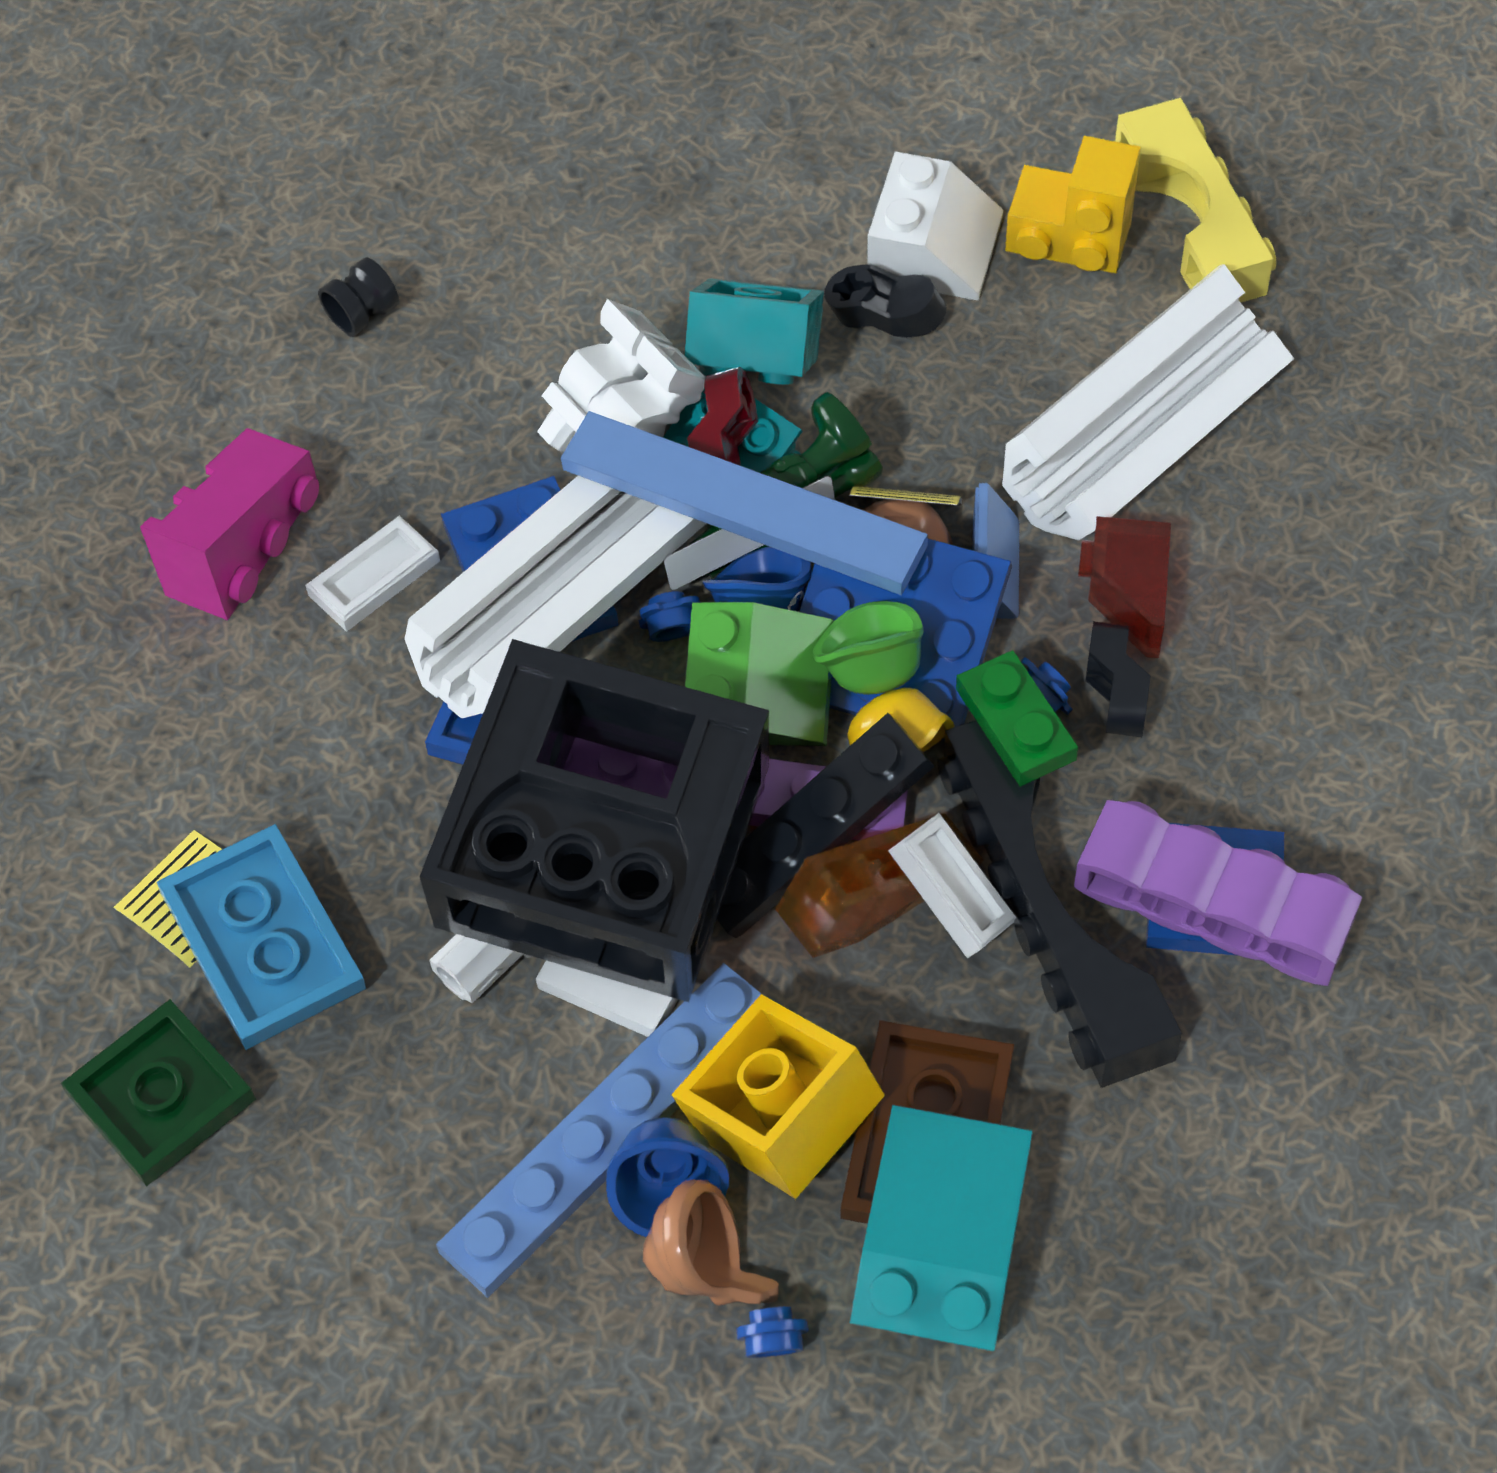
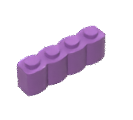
[1074,800,1362,986]

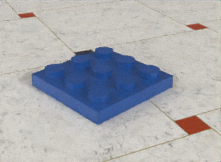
[799,539,1012,741]

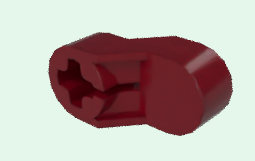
[687,367,758,466]

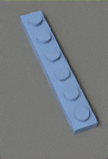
[436,963,763,1298]

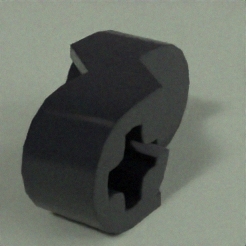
[824,264,946,338]
[1085,621,1151,738]

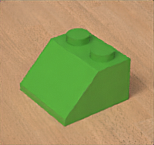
[685,602,834,746]

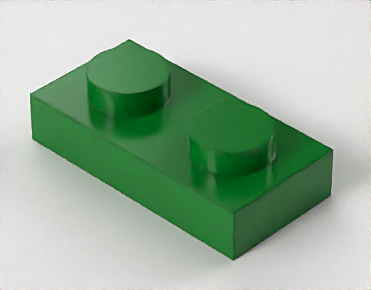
[956,650,1078,787]

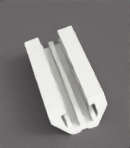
[1002,264,1294,540]
[405,476,707,719]

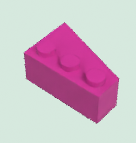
[140,428,319,620]

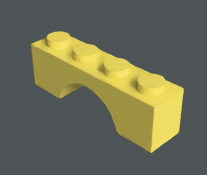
[1115,98,1276,302]

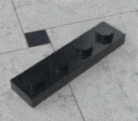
[717,713,935,938]

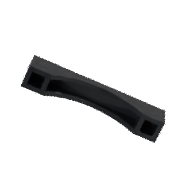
[937,720,1182,1088]

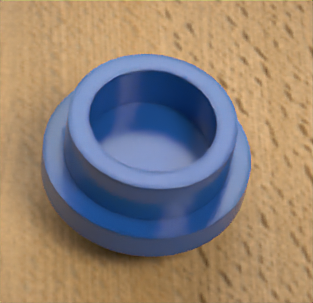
[736,1307,809,1358]

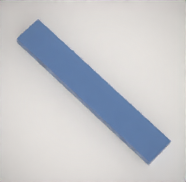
[561,411,928,596]

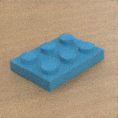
[157,824,366,1050]

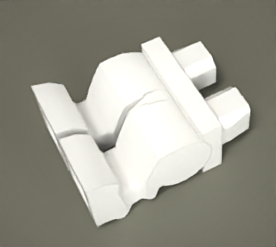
[538,299,706,452]

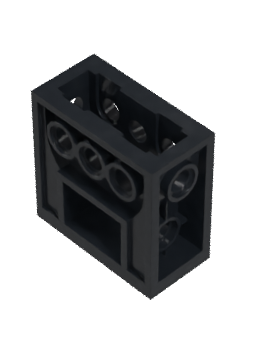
[419,639,769,1002]

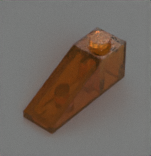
[775,813,983,958]

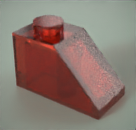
[1078,516,1171,658]

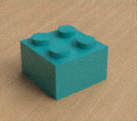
[684,278,824,384]

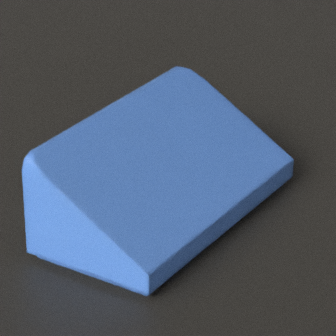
[972,483,1019,619]

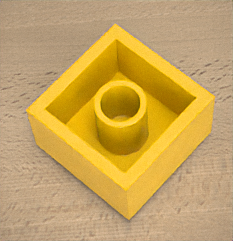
[671,994,885,1199]

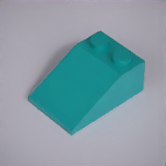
[850,1105,1033,1351]

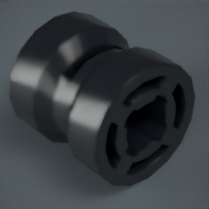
[318,257,400,337]

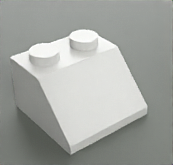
[867,152,1004,301]

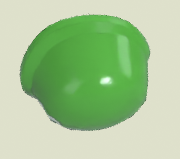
[813,601,924,695]

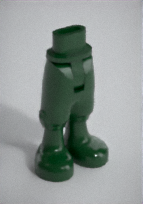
[689,392,883,579]

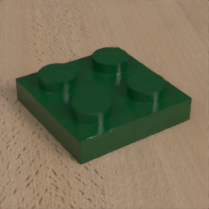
[60,999,256,1187]

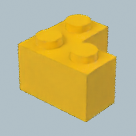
[1005,136,1141,273]

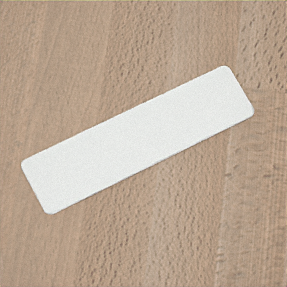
[664,476,835,590]

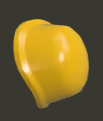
[847,687,954,752]

